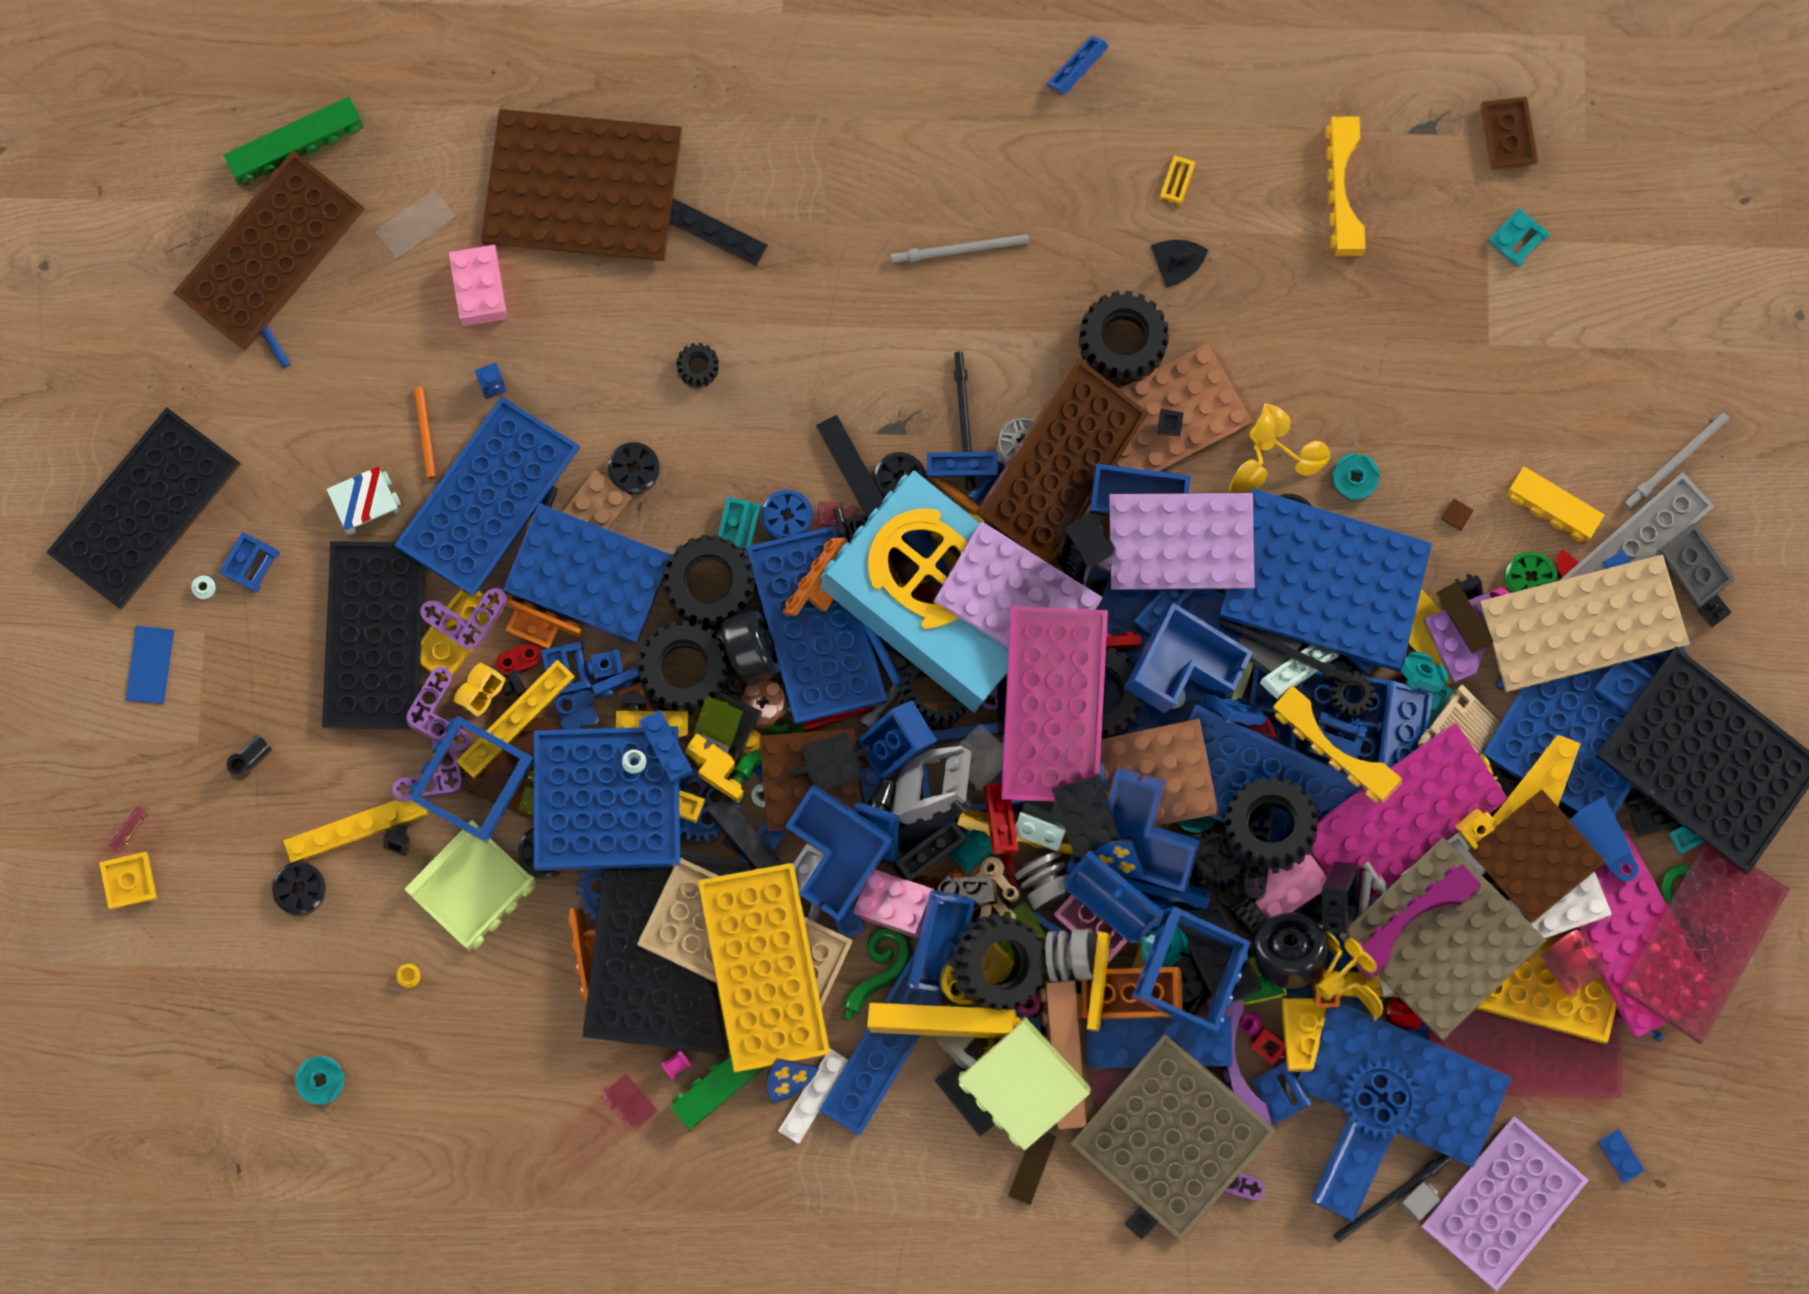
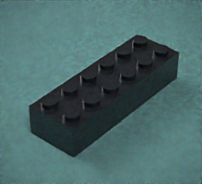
[1057,513,1116,592]

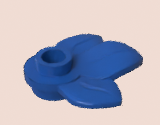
[555,690,599,730]

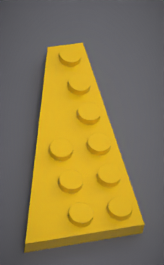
[1470,735,1581,847]

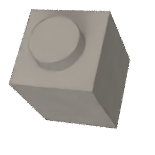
[1400,1182,1440,1222]

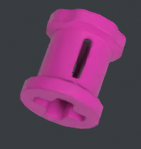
[660,1049,692,1081]

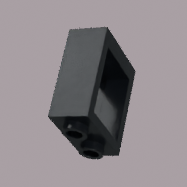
[1322,861,1359,933]

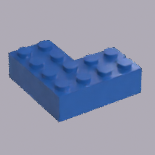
[1089,464,1191,517]
[1124,603,1253,713]
[1108,768,1201,892]
[785,786,895,921]

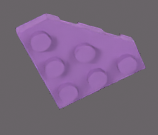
[1423,592,1491,684]

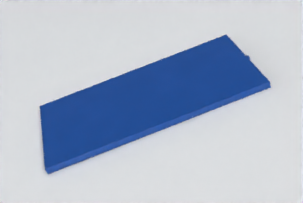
[126,626,174,704]

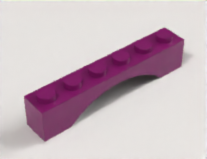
[1350,863,1482,982]

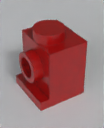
[1387,997,1422,1029]
[1249,1024,1286,1065]

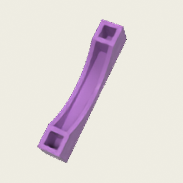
[1206,993,1271,1125]

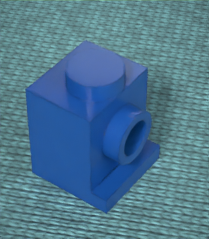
[474,362,507,399]
[587,649,623,682]

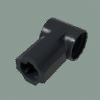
[226,734,272,780]

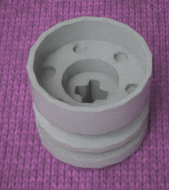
[997,417,1034,466]
[1015,852,1070,911]
[1045,929,1096,982]

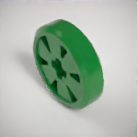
[1504,551,1557,593]

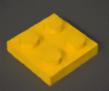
[99,851,158,910]

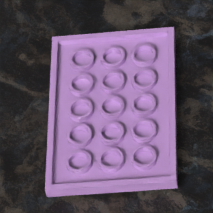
[1109,493,1254,590]
[933,521,1103,648]
[1421,1116,1589,1292]

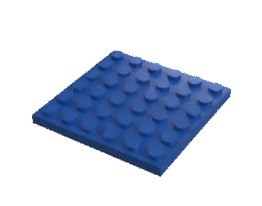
[534,726,680,871]

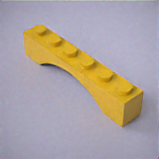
[1325,116,1366,256]
[1273,686,1402,804]

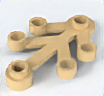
[973,857,1019,919]

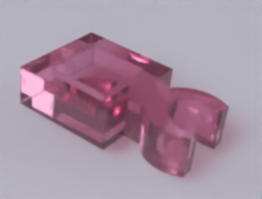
[818,501,859,527]

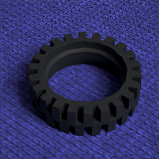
[898,665,967,730]

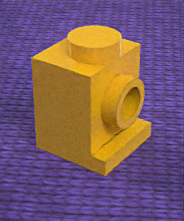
[1455,809,1496,849]

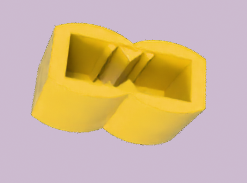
[453,663,505,717]

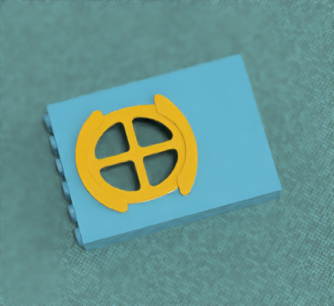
[819,471,1008,713]

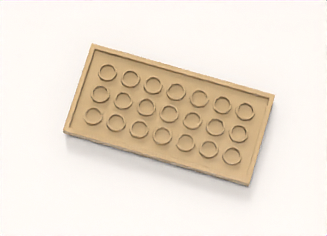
[1480,554,1690,693]
[637,858,853,1009]

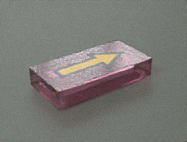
[109,806,148,854]

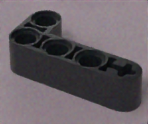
[898,780,975,852]

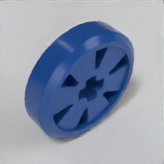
[761,489,813,539]

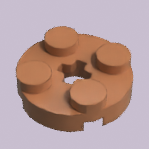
[741,680,788,728]

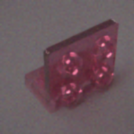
[1541,930,1609,1000]
[602,1074,658,1130]

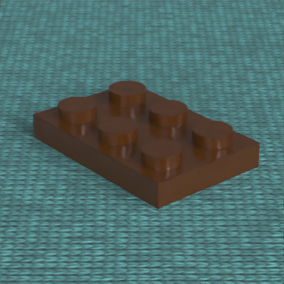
[1480,96,1538,170]

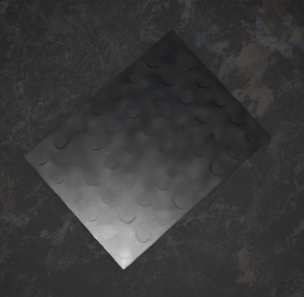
[1595,646,1809,875]
[582,854,750,1055]

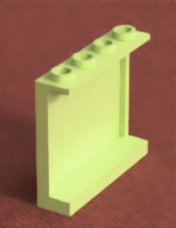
[405,820,536,951]
[959,1017,1091,1150]

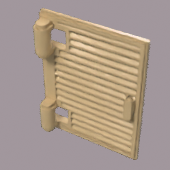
[1418,684,1501,756]

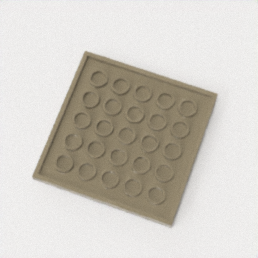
[1339,838,1547,1041]
[1070,1033,1277,1241]

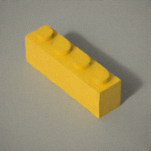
[1506,466,1605,543]

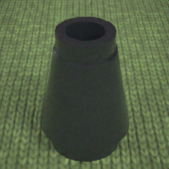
[868,779,895,812]

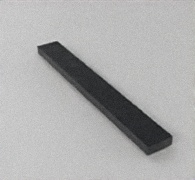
[816,415,919,585]

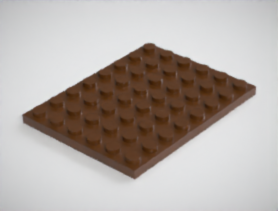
[480,109,682,262]

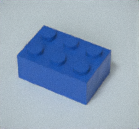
[856,701,937,781]

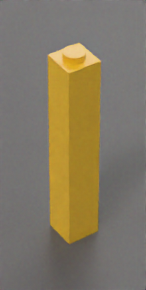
[868,1003,1020,1039]

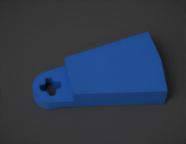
[1569,796,1639,882]

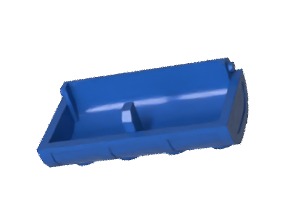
[1063,850,1165,944]
[907,891,975,993]
[1309,1114,1392,1223]

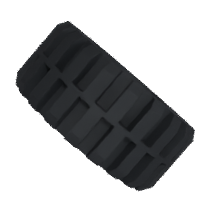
[1078,291,1169,384]
[663,535,755,628]
[638,620,730,715]
[1101,647,1144,739]
[1225,776,1318,873]
[950,914,1047,1010]

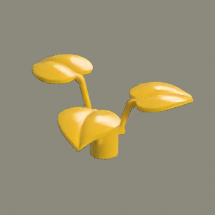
[1229,403,1331,493]
[1316,925,1383,1021]

